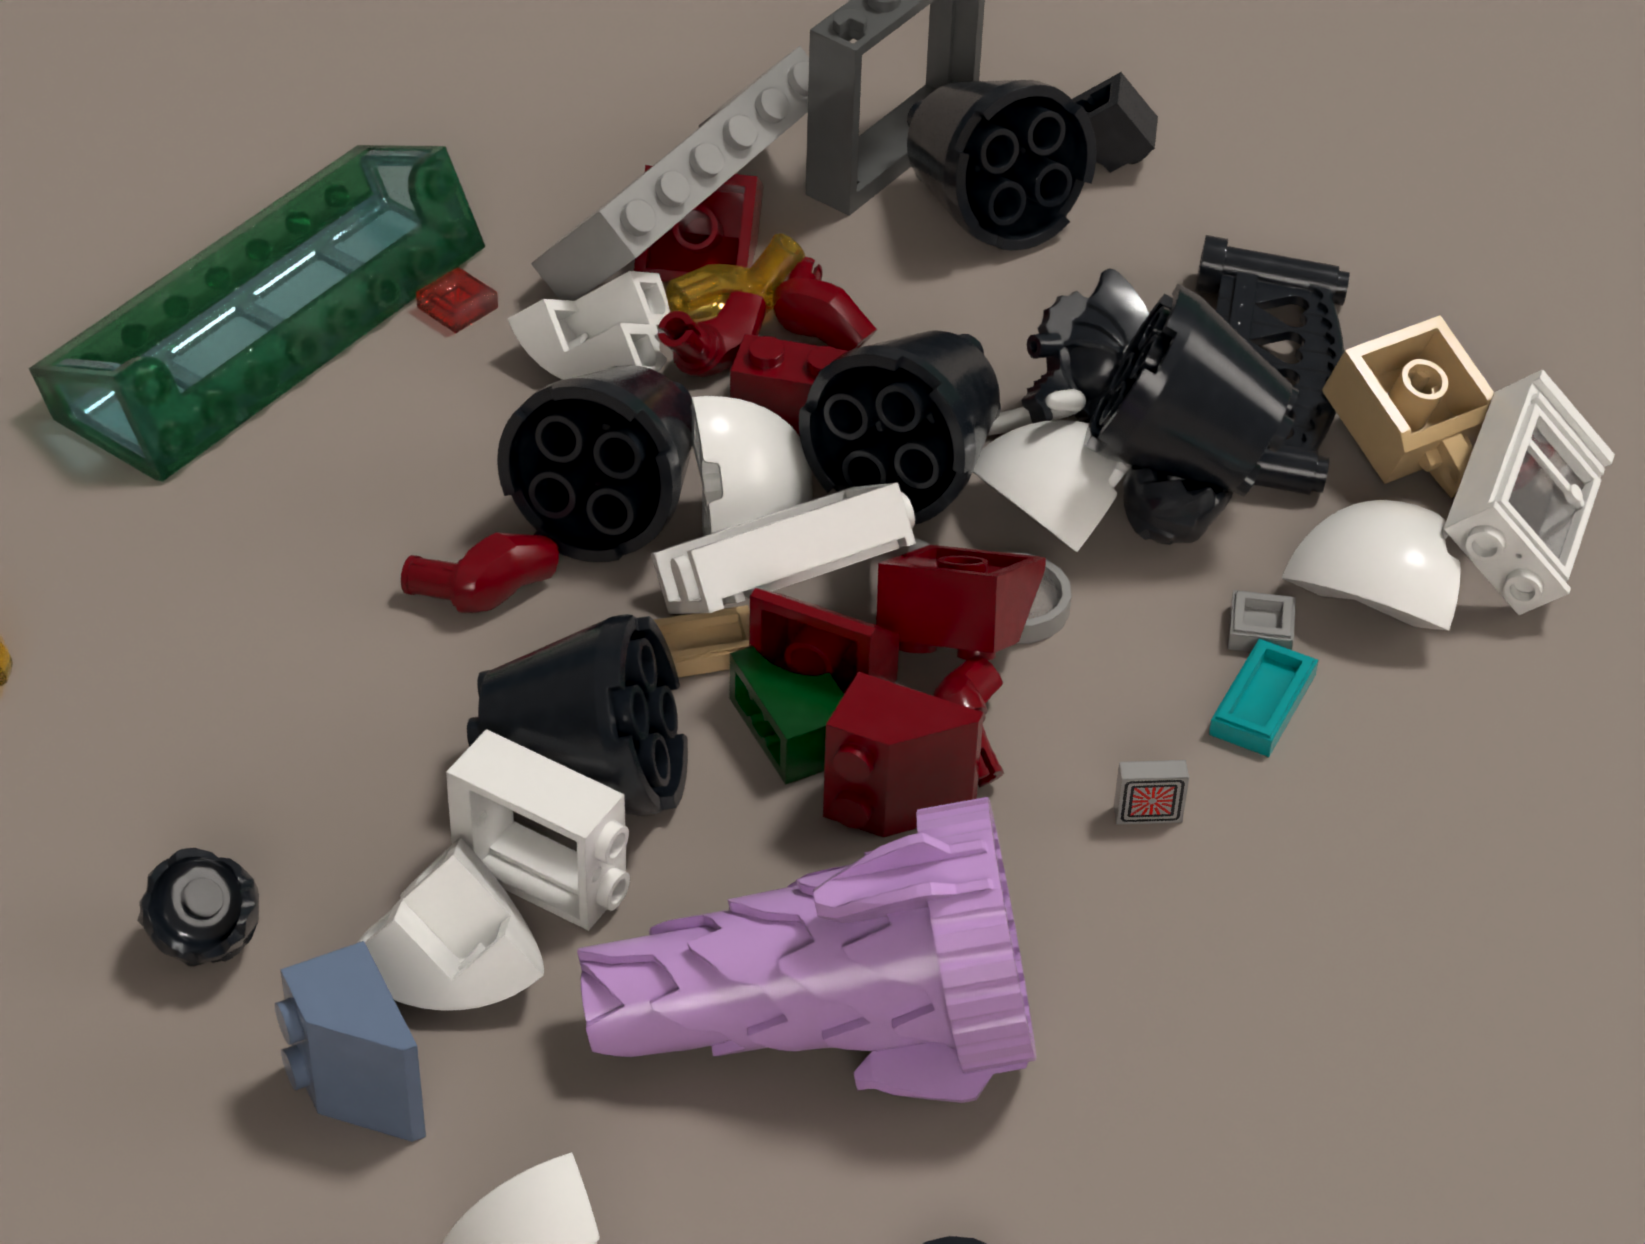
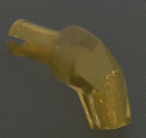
[666,233,805,320]

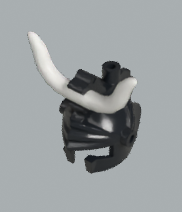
[988,268,1149,436]

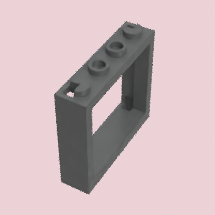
[806,0,985,216]

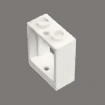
[446,729,630,931]

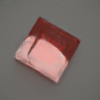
[416,267,498,333]

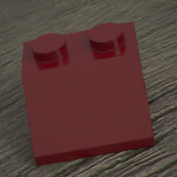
[634,165,764,290]
[730,334,848,437]
[876,544,1046,660]
[749,588,900,694]
[823,671,984,838]

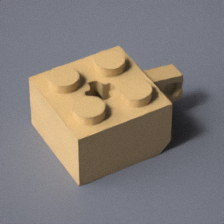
[1322,315,1494,498]

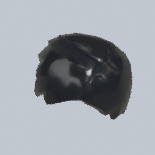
[1123,465,1233,545]
[137,848,259,967]

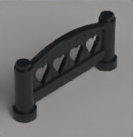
[1195,235,1350,495]

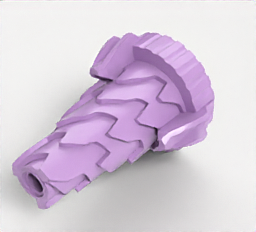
[577,797,1037,1103]

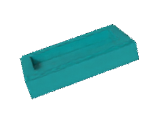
[1209,639,1318,757]

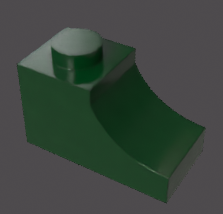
[729,646,844,785]

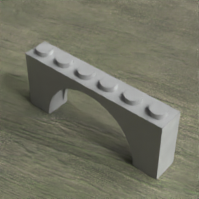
[531,46,809,301]

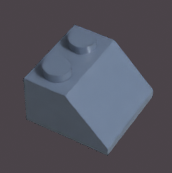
[274,941,426,1142]

